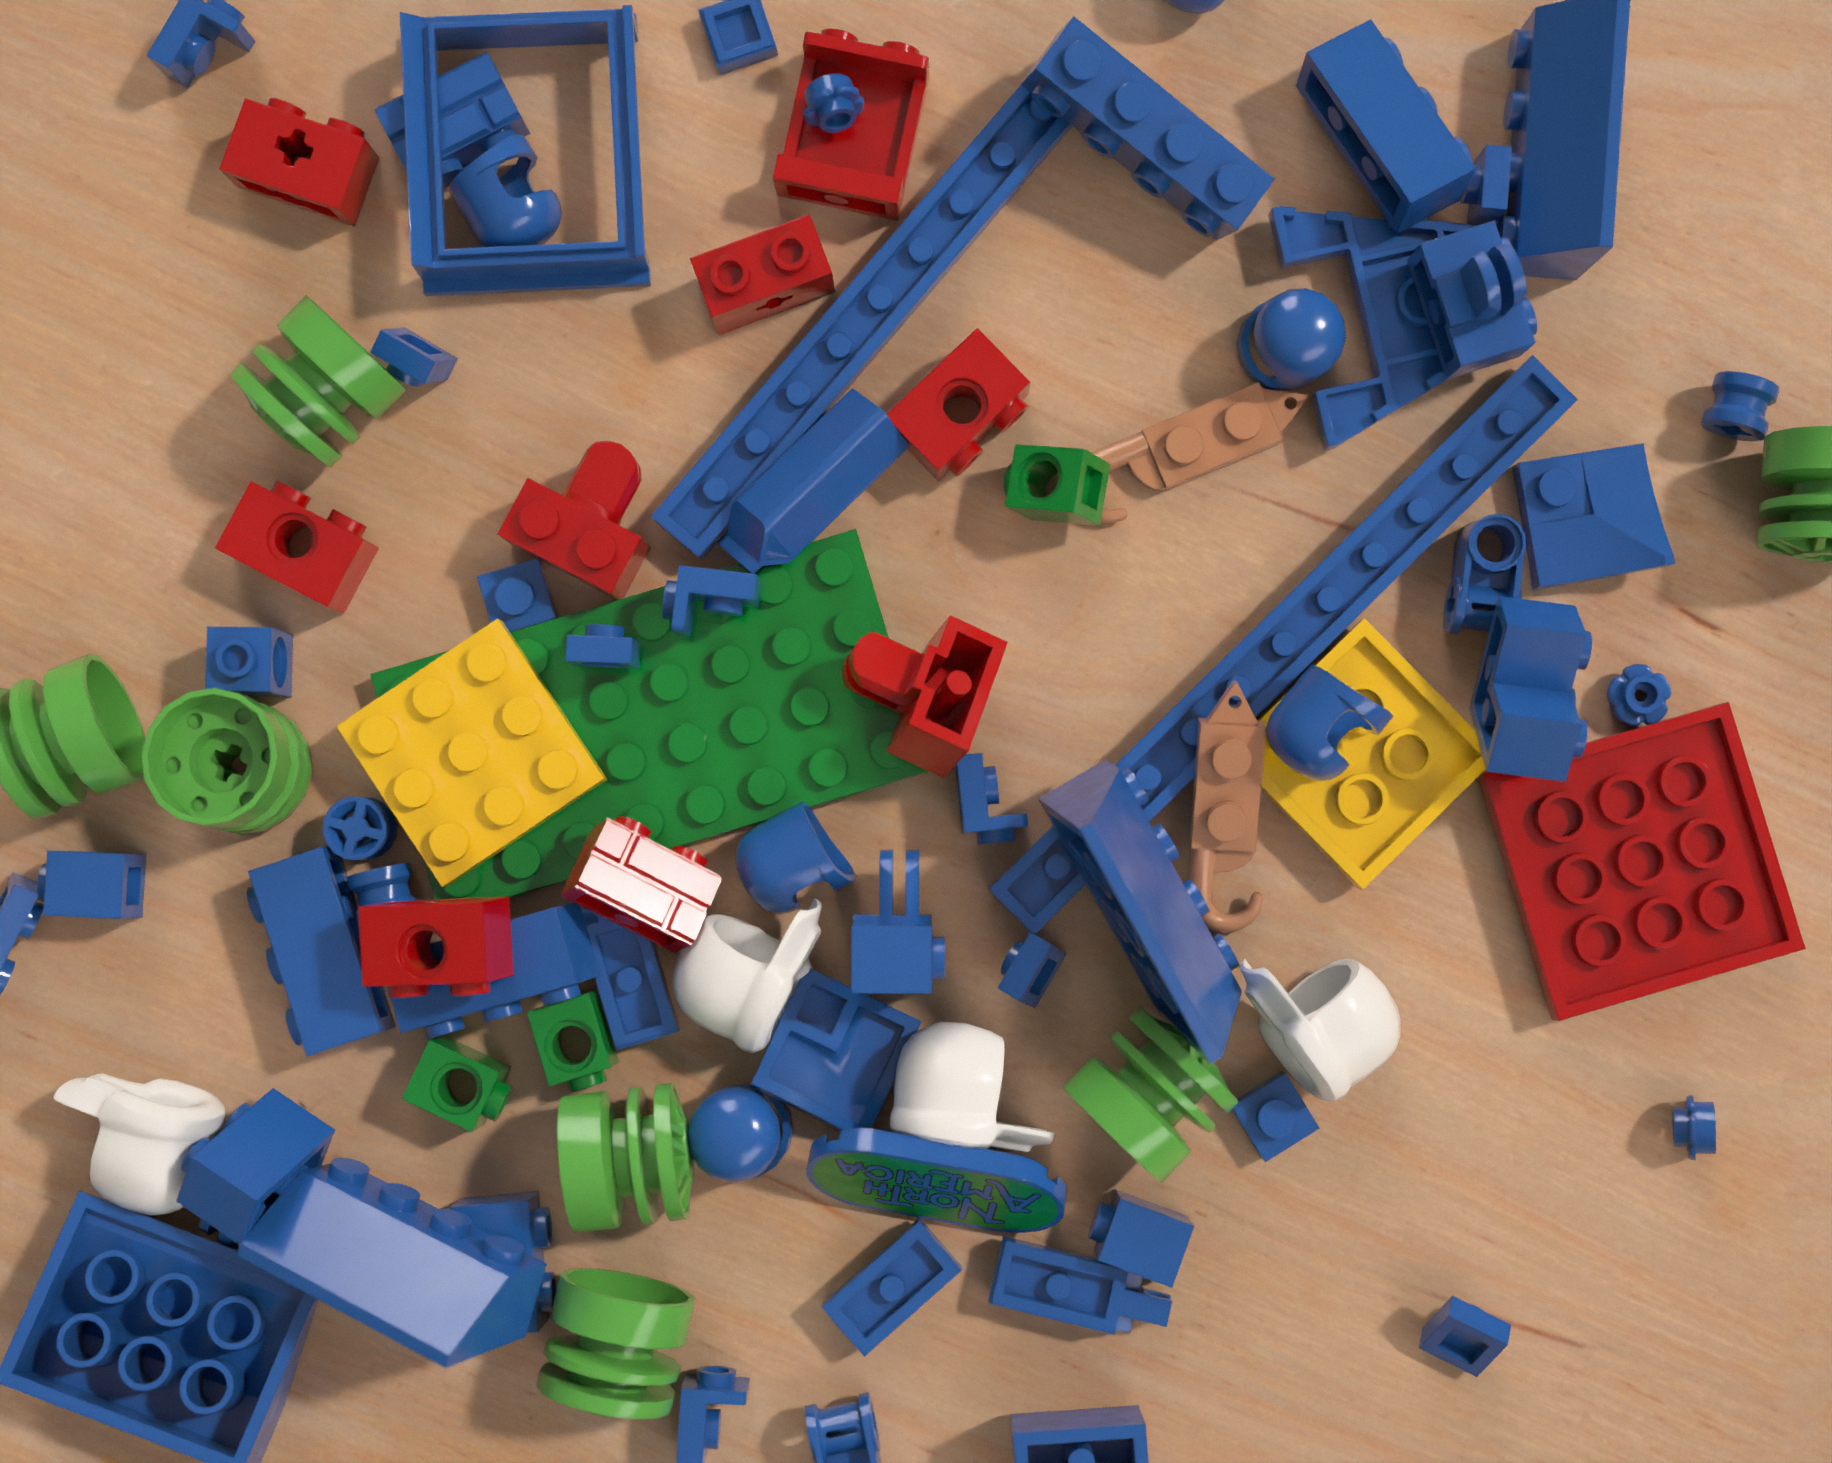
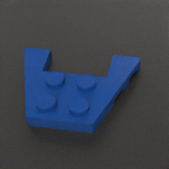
[1268,206,1471,451]

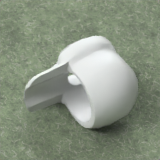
[673,898,822,1053]
[1239,958,1401,1103]
[890,1022,1055,1152]
[54,1073,225,1215]

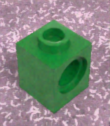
[1004,444,1110,526]
[527,989,620,1092]
[402,1035,512,1132]

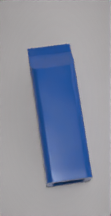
[718,388,909,574]

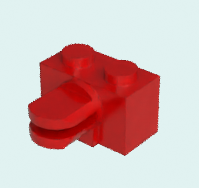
[497,441,651,600]
[842,615,1008,778]

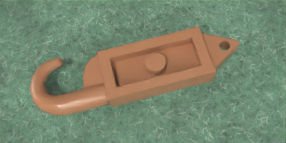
[1092,382,1308,523]
[1188,680,1266,933]

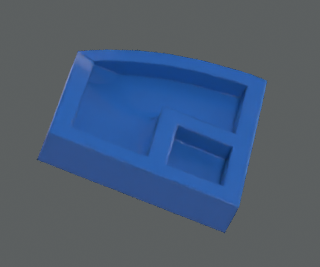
[1512,443,1675,590]
[749,968,922,1131]

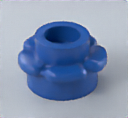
[803,74,864,133]
[1607,664,1671,726]
[1672,1096,1716,1160]

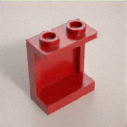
[773,28,929,221]

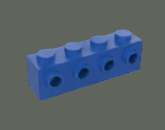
[1021,16,1275,241]

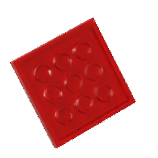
[1478,702,1806,1021]

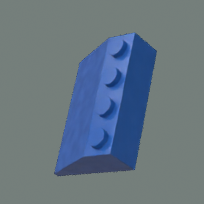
[1039,760,1242,1064]
[0,1191,318,1463]

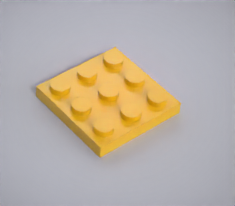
[336,618,608,887]
[1257,618,1486,890]

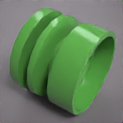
[229,295,406,468]
[1757,426,1832,563]
[0,654,146,819]
[141,688,312,835]
[1063,1007,1239,1183]
[557,1083,695,1233]
[536,1268,696,1419]

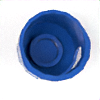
[449,134,562,247]
[1236,288,1346,391]
[1266,664,1393,781]
[735,801,857,914]
[688,1083,794,1182]

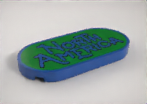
[806,1128,1067,1233]

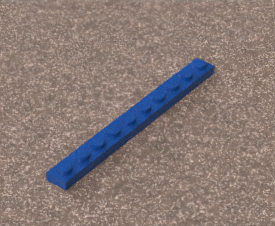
[651,85,1073,560]

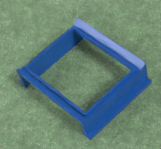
[400,5,651,296]

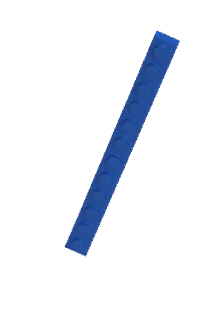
[989,355,1578,934]

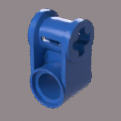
[1443,514,1526,634]
[805,1392,882,1463]

